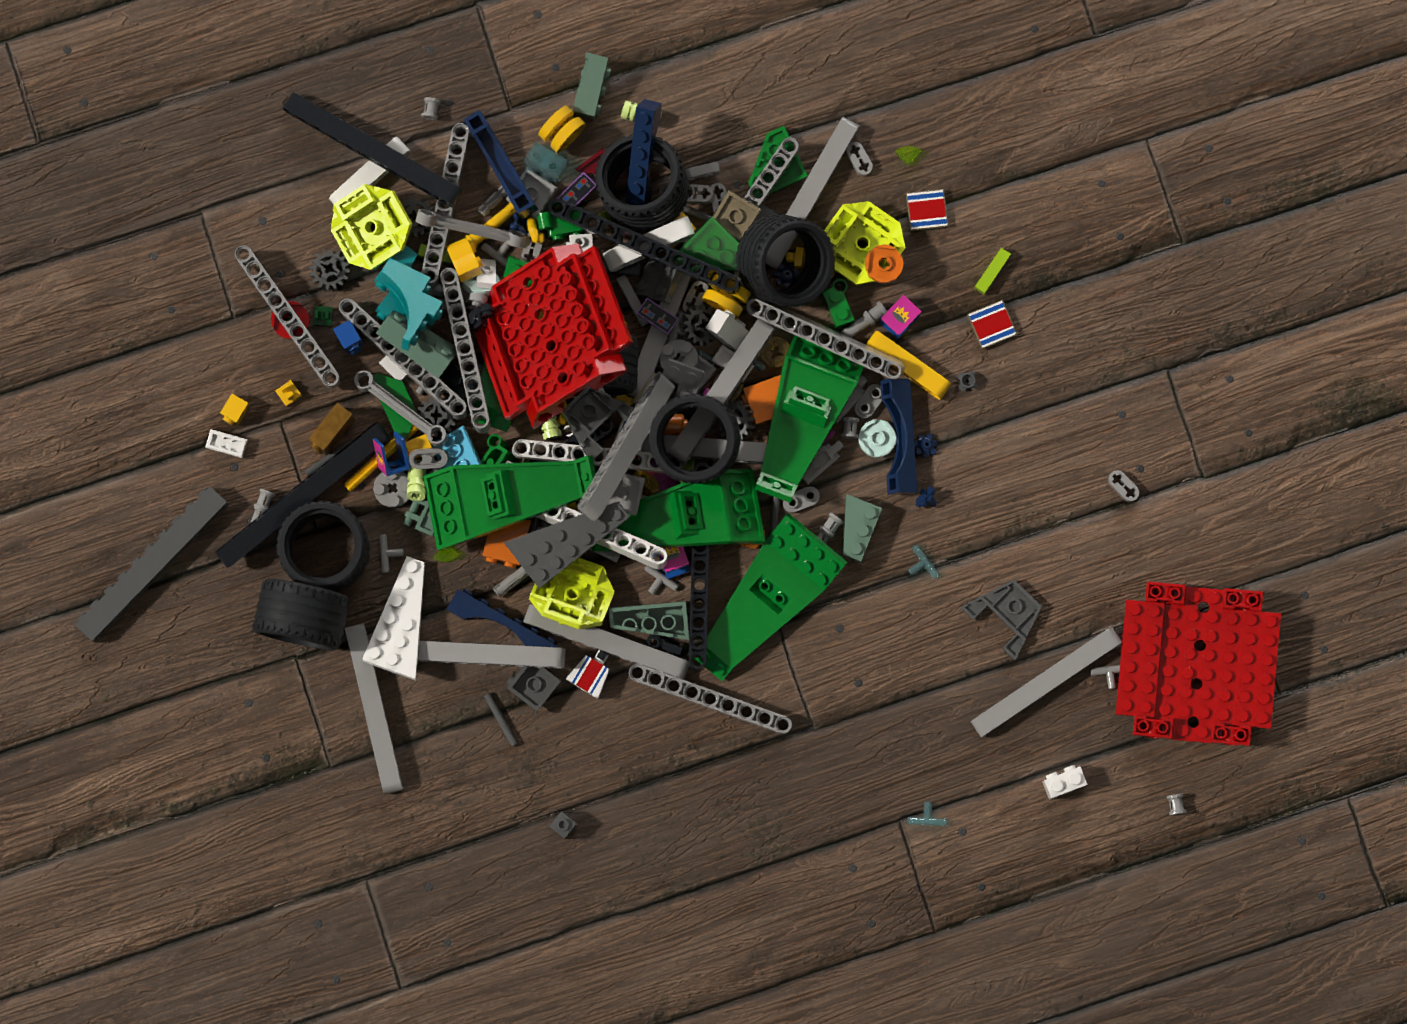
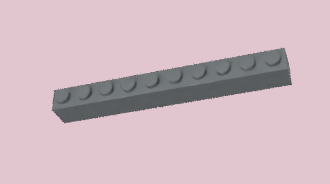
[75,486,229,643]

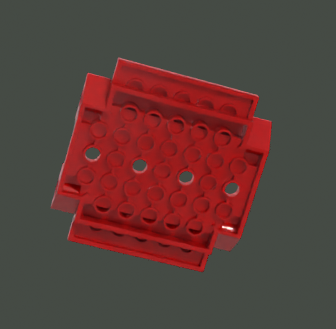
[475,243,633,429]
[1116,581,1281,746]

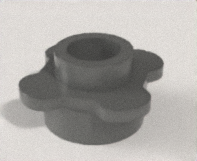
[957,371,978,391]

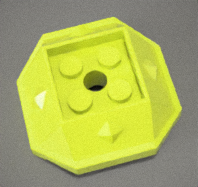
[331,184,412,270]
[824,201,905,286]
[529,558,614,630]

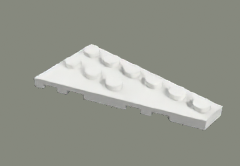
[362,556,425,681]

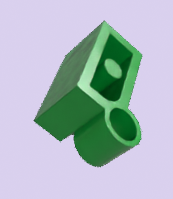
[537,211,586,241]
[822,279,854,330]
[481,434,517,464]

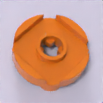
[865,244,903,284]

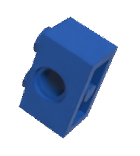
[333,320,364,355]

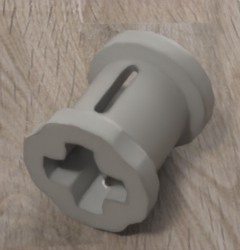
[421,97,441,120]
[841,417,859,439]
[1166,793,1187,815]

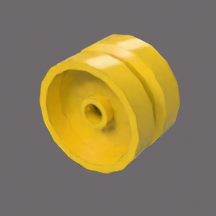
[538,105,586,154]
[702,275,751,318]

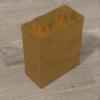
[308,403,355,455]

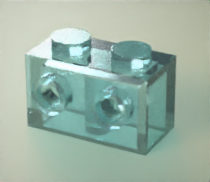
[524,141,569,183]

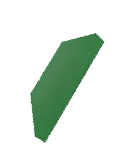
[372,373,417,439]

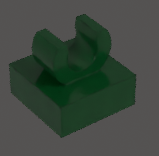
[312,306,334,327]

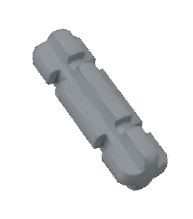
[478,185,507,216]

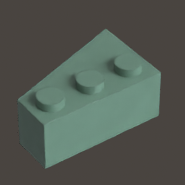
[573,52,611,120]
[842,494,882,564]

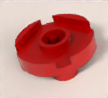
[271,301,310,340]

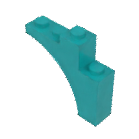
[373,245,432,332]
[379,258,443,351]

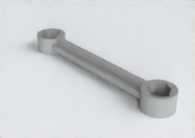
[415,209,527,248]
[354,370,448,447]

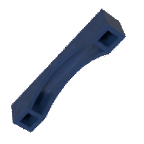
[626,99,662,205]
[463,110,539,220]
[880,378,918,495]
[447,589,559,648]

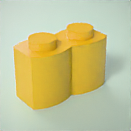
[446,237,483,282]

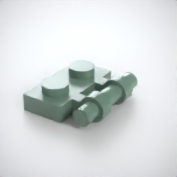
[403,499,434,537]

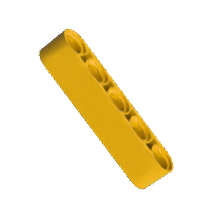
[866,331,952,400]

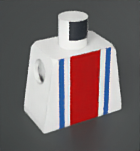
[566,650,609,699]

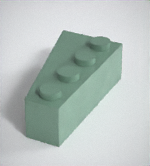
[376,310,457,378]
[609,601,689,640]

